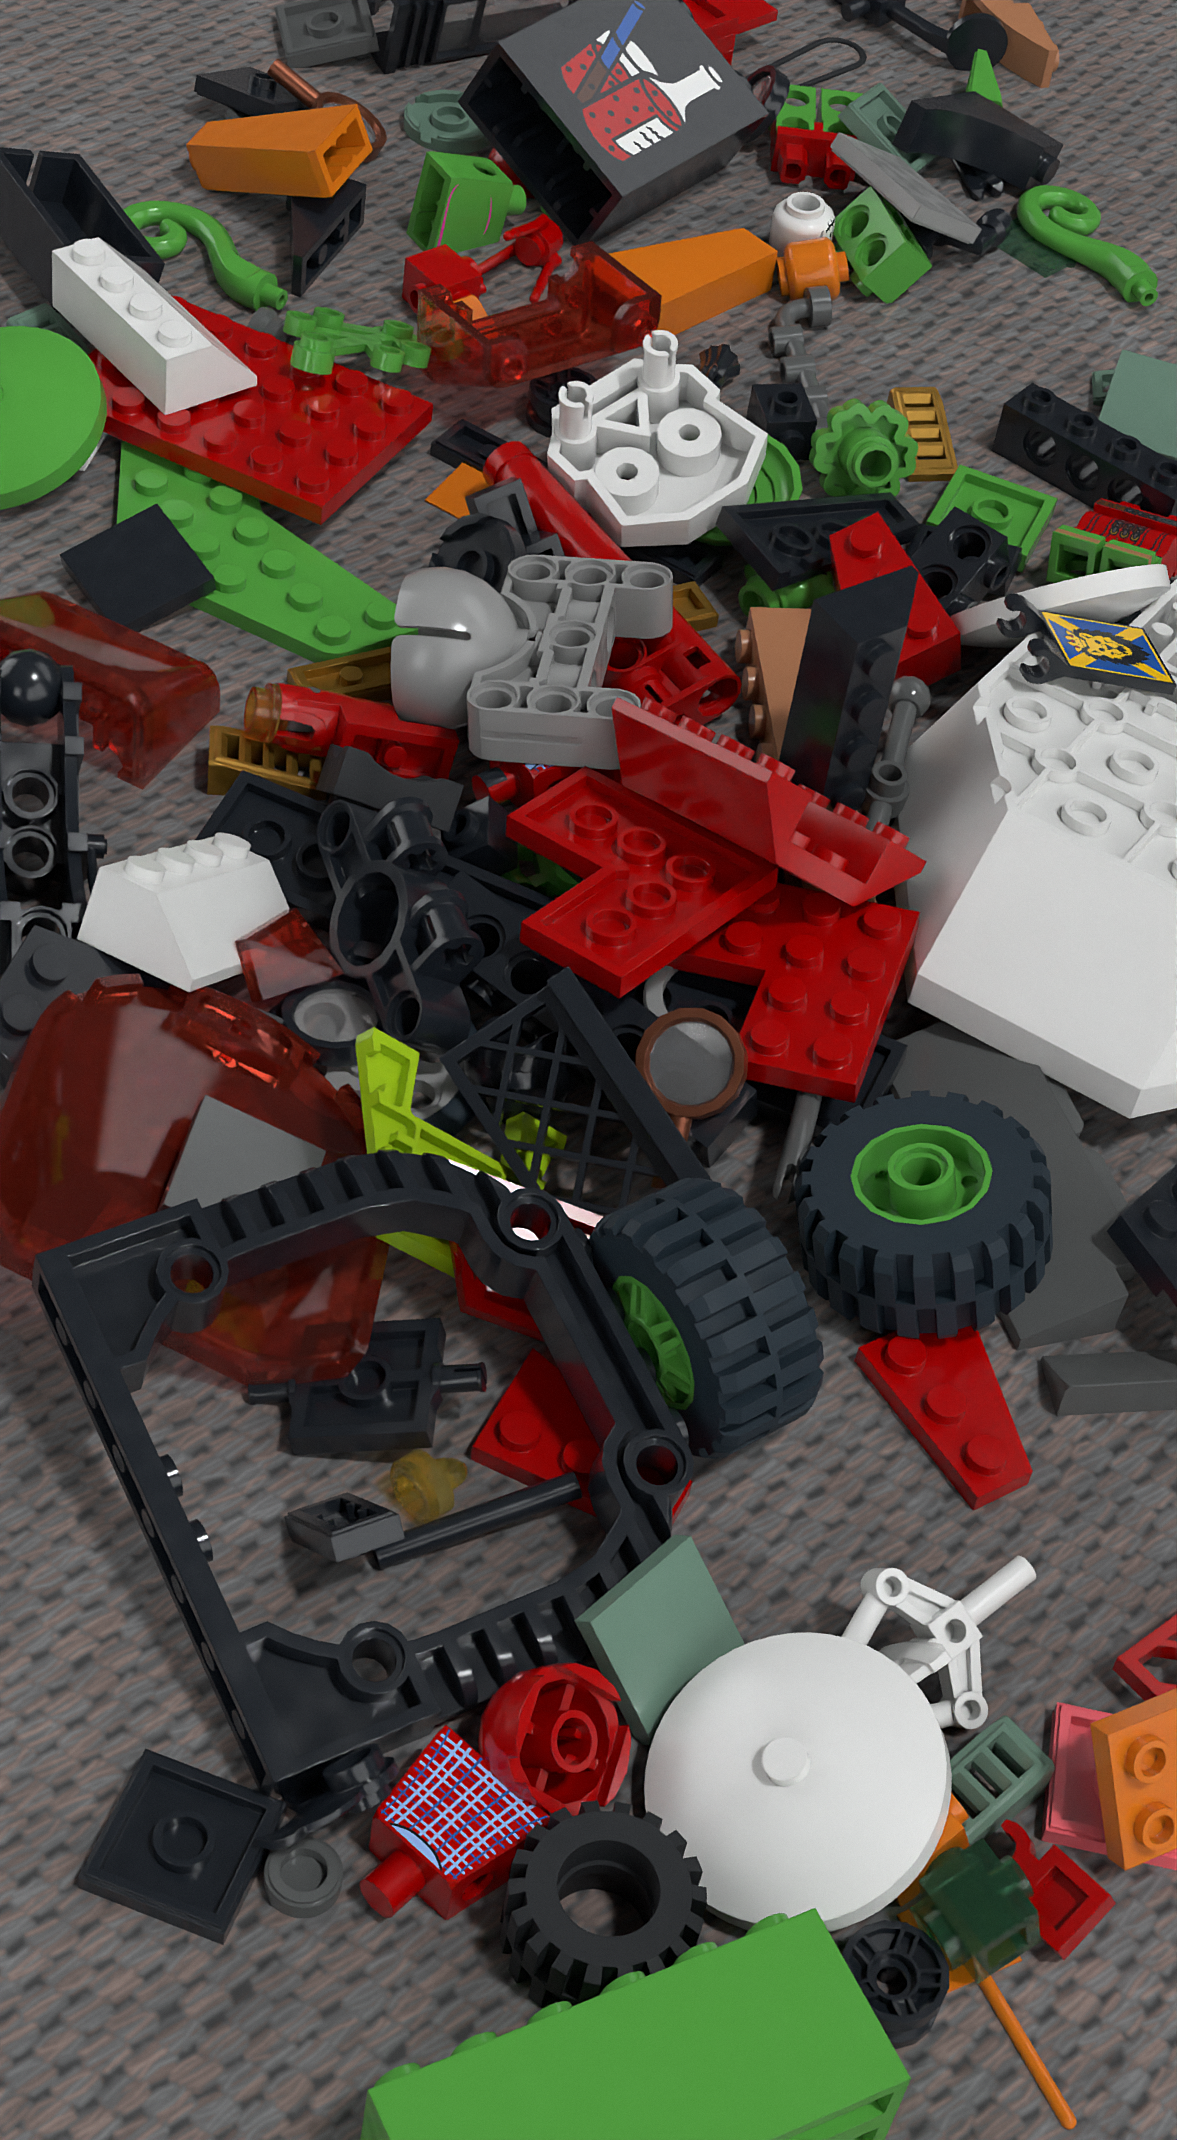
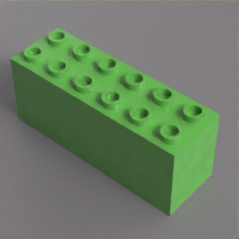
[360,1908,911,2140]

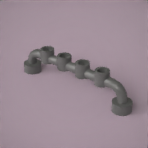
[768,285,832,448]

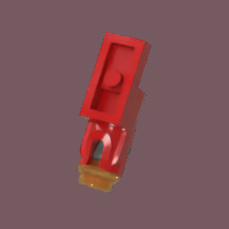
[244,683,460,780]

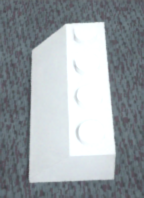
[52,237,257,415]
[77,833,303,992]

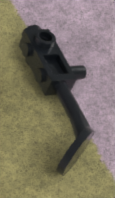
[834,0,1008,71]

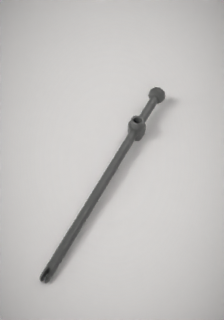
[773,676,931,1204]

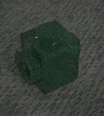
[909,1838,1041,1984]

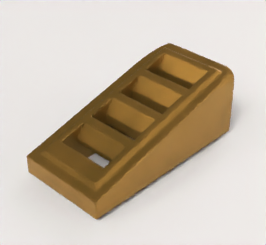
[887,387,958,482]
[207,725,327,800]

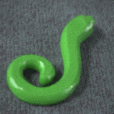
[1017,185,1158,306]
[123,201,288,311]

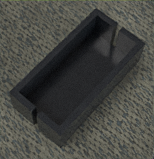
[0,147,165,314]

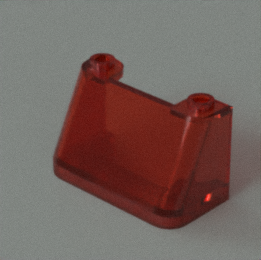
[417,241,662,388]
[0,590,220,790]

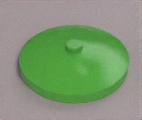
[0,326,107,510]

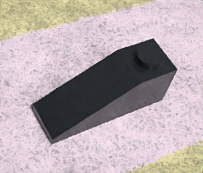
[286,178,367,298]

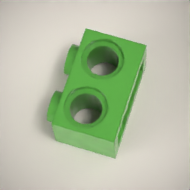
[833,185,933,304]

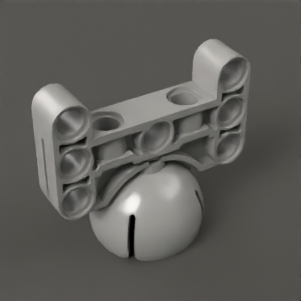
[391,555,673,770]

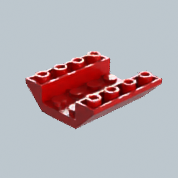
[611,697,927,907]

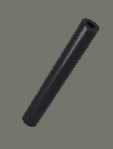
[372,1471,582,1570]

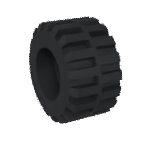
[500,1800,707,2008]

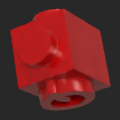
[402,244,487,324]

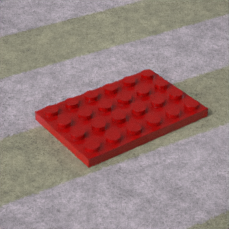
[88,295,433,525]

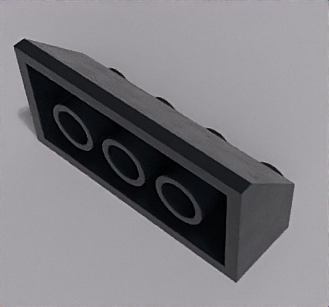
[779,565,919,812]

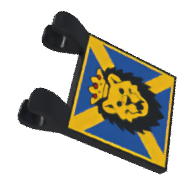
[996,594,1176,695]

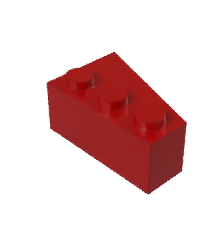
[829,512,961,686]

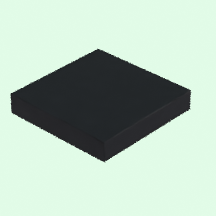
[60,503,216,640]
[78,1748,287,1945]

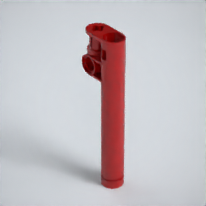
[483,441,742,726]

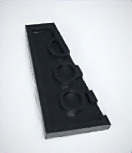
[715,492,920,591]

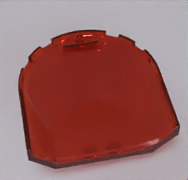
[0,974,390,1387]

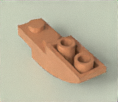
[958,0,1059,88]

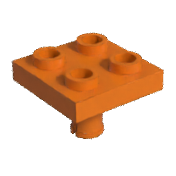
[1090,1688,1177,1871]

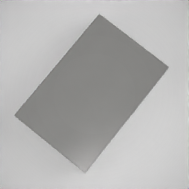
[830,132,982,244]

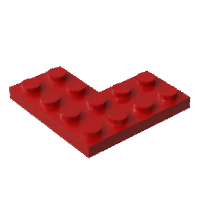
[506,766,779,998]
[666,883,920,1103]

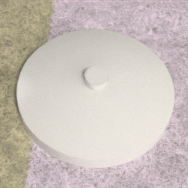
[950,564,1171,648]
[644,1632,952,1932]

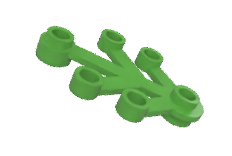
[283,307,431,375]

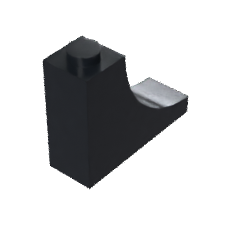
[892,91,1064,191]

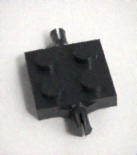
[248,1318,487,1455]

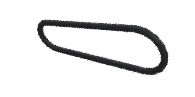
[745,37,867,102]

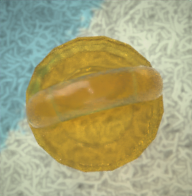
[390,1449,468,1523]

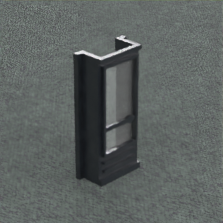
[371,0,578,74]

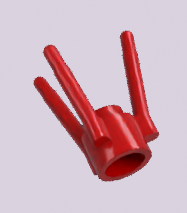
[478,213,563,303]

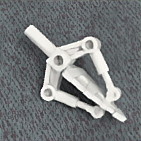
[841,1556,1036,1729]

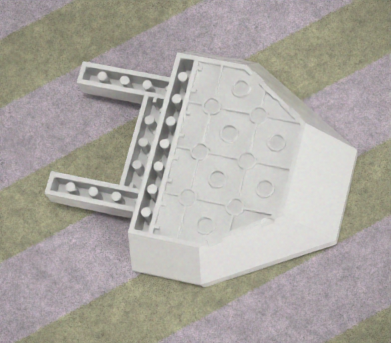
[889,579,1177,1119]

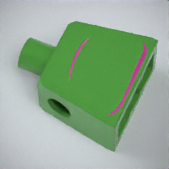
[406,151,526,253]

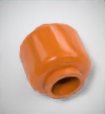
[776,237,849,301]

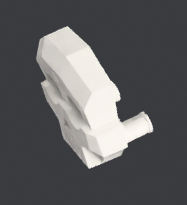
[547,330,768,547]

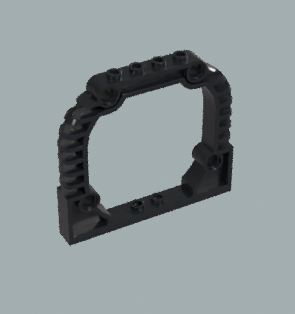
[31,1149,694,1799]

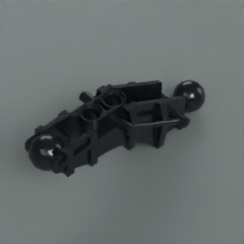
[0,648,107,1110]

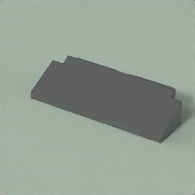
[888,1021,1136,1351]

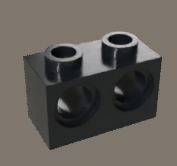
[910,506,1011,617]

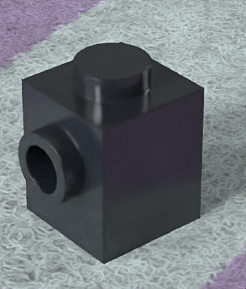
[746,383,817,461]

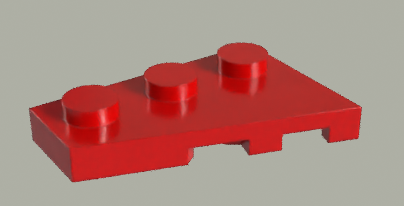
[855,1326,1033,1511]
[470,1348,693,1526]

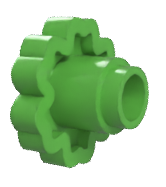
[809,398,918,497]

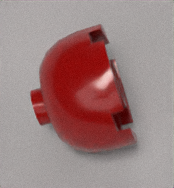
[478,1663,631,1816]

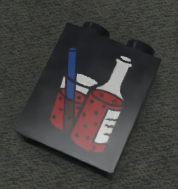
[458,0,769,251]

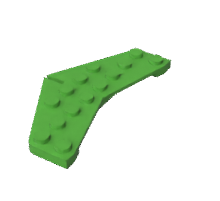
[117,440,418,663]

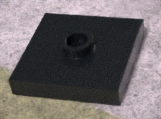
[194,67,310,116]

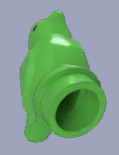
[738,564,835,617]

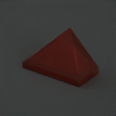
[235,908,344,1002]

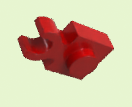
[973,1819,1116,1960]

